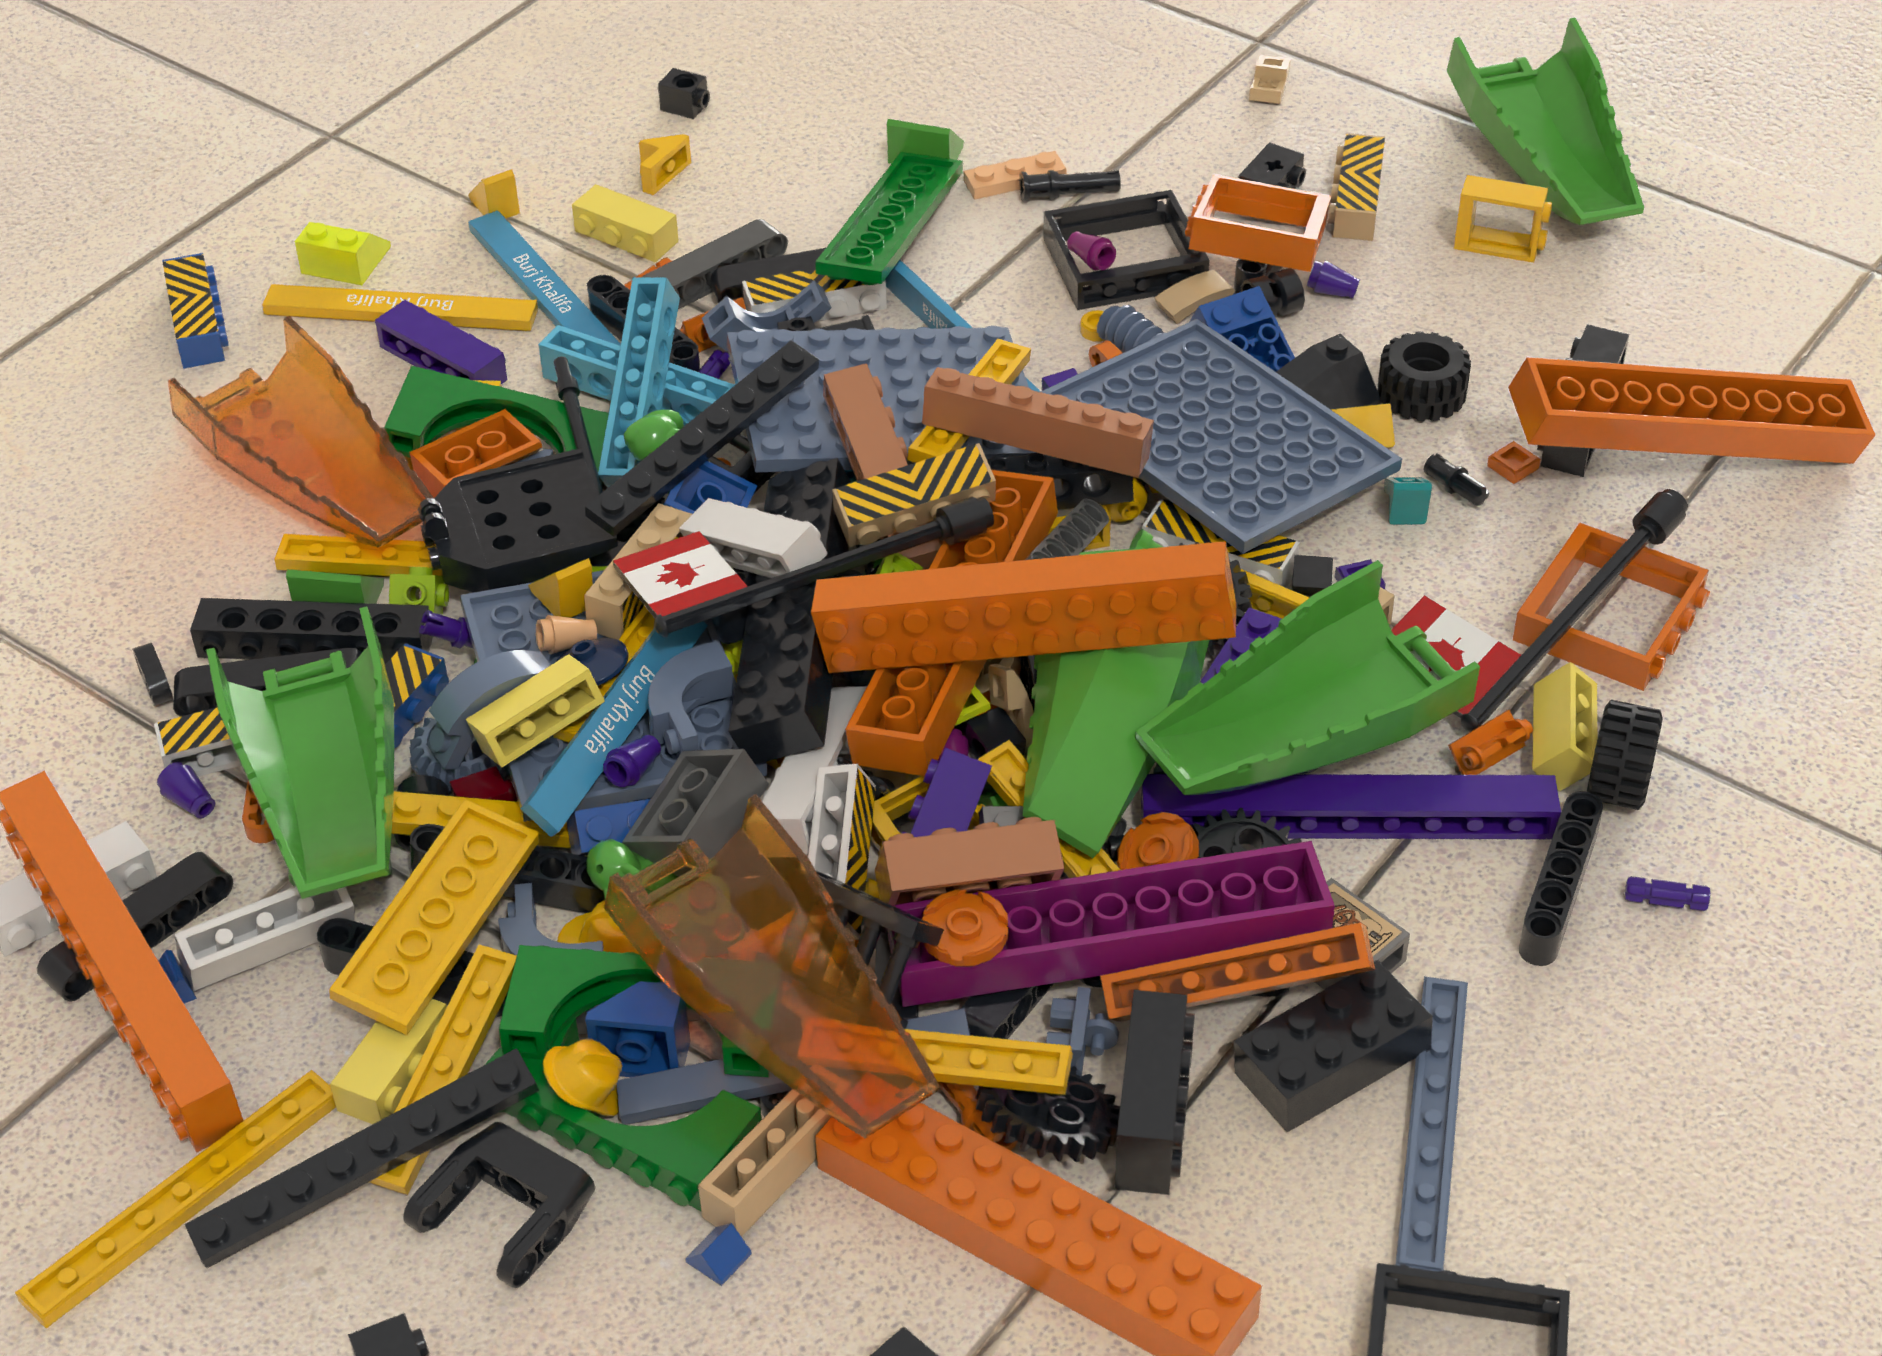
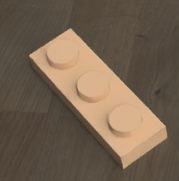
[963,151,1067,200]

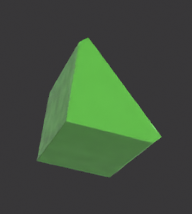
[887,119,964,164]
[286,569,384,604]

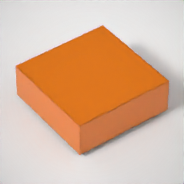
[1487,441,1541,484]

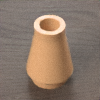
[536,615,597,654]

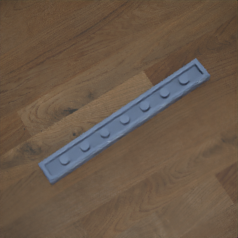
[1395,976,1468,1272]
[617,1008,970,1125]

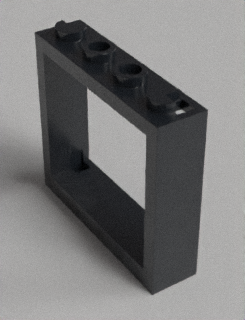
[1043,190,1209,310]
[1366,1263,1570,1356]

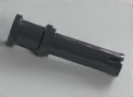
[1019,170,1121,201]

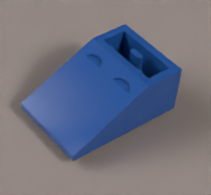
[1189,286,1295,372]

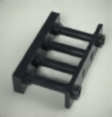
[754,864,944,1029]

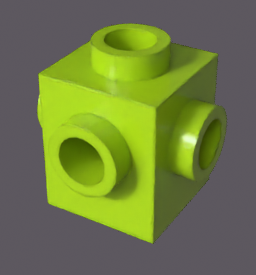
[389,567,449,614]

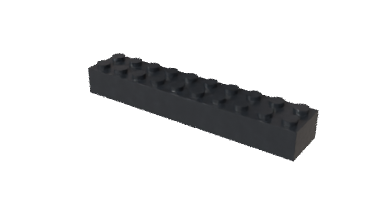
[728,458,851,765]

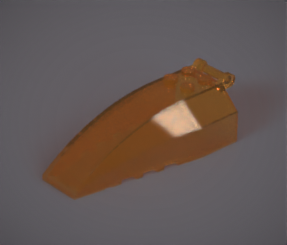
[168,316,434,548]
[604,794,940,1138]

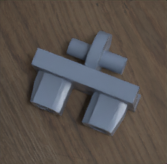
[1046,987,1119,1076]

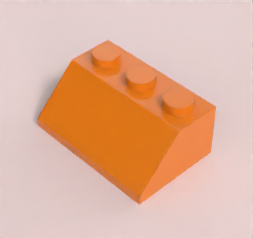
[409,409,542,499]

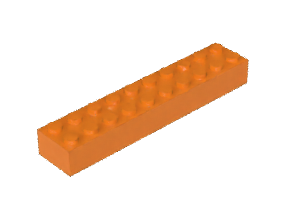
[1508,357,1875,464]
[845,470,1058,776]
[811,541,1236,673]
[0,771,244,1153]
[815,1075,1262,1356]

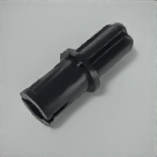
[1424,453,1489,506]

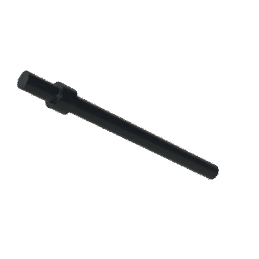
[554,357,603,495]

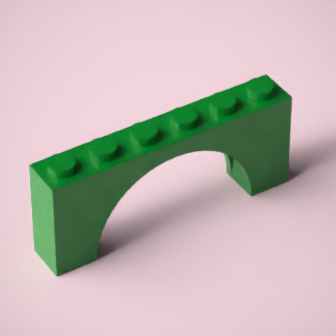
[384,366,609,489]
[499,945,783,1077]
[485,1018,762,1212]

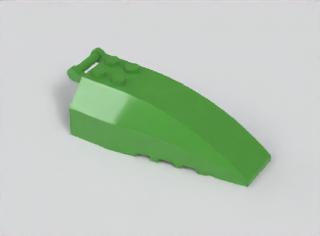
[1447,17,1644,225]
[1023,529,1209,858]
[1135,560,1480,795]
[206,606,394,899]

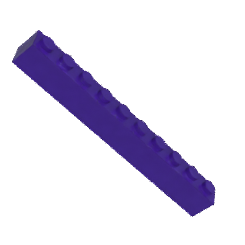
[1141,774,1561,840]

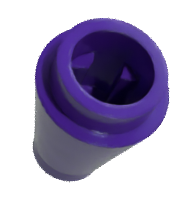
[1307,260,1360,299]
[603,735,661,787]
[157,762,216,819]

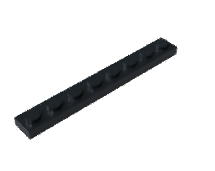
[585,340,819,537]
[184,1048,539,1269]

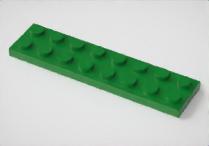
[815,152,963,285]

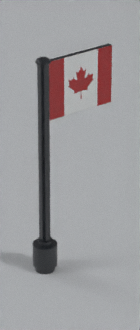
[1391,489,1688,732]
[613,496,994,638]

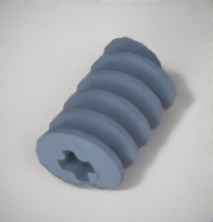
[1097,305,1165,353]

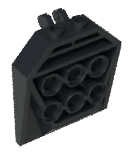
[418,448,618,593]

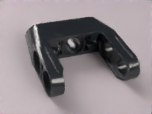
[403,1122,595,1288]

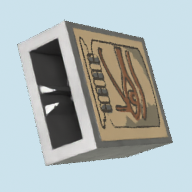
[1315,878,1410,990]

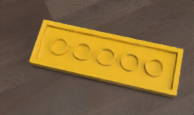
[329,799,539,1035]

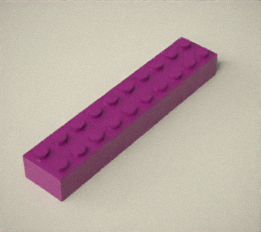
[888,841,1335,1007]

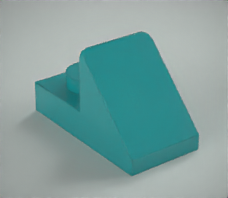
[1384,477,1432,525]

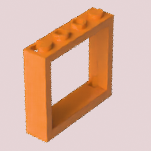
[1185,174,1331,272]
[1513,523,1710,691]

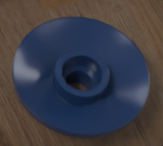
[556,638,629,686]

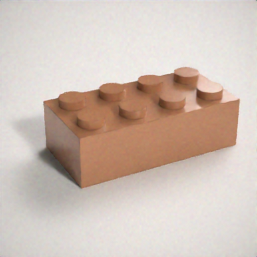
[875,817,1064,905]

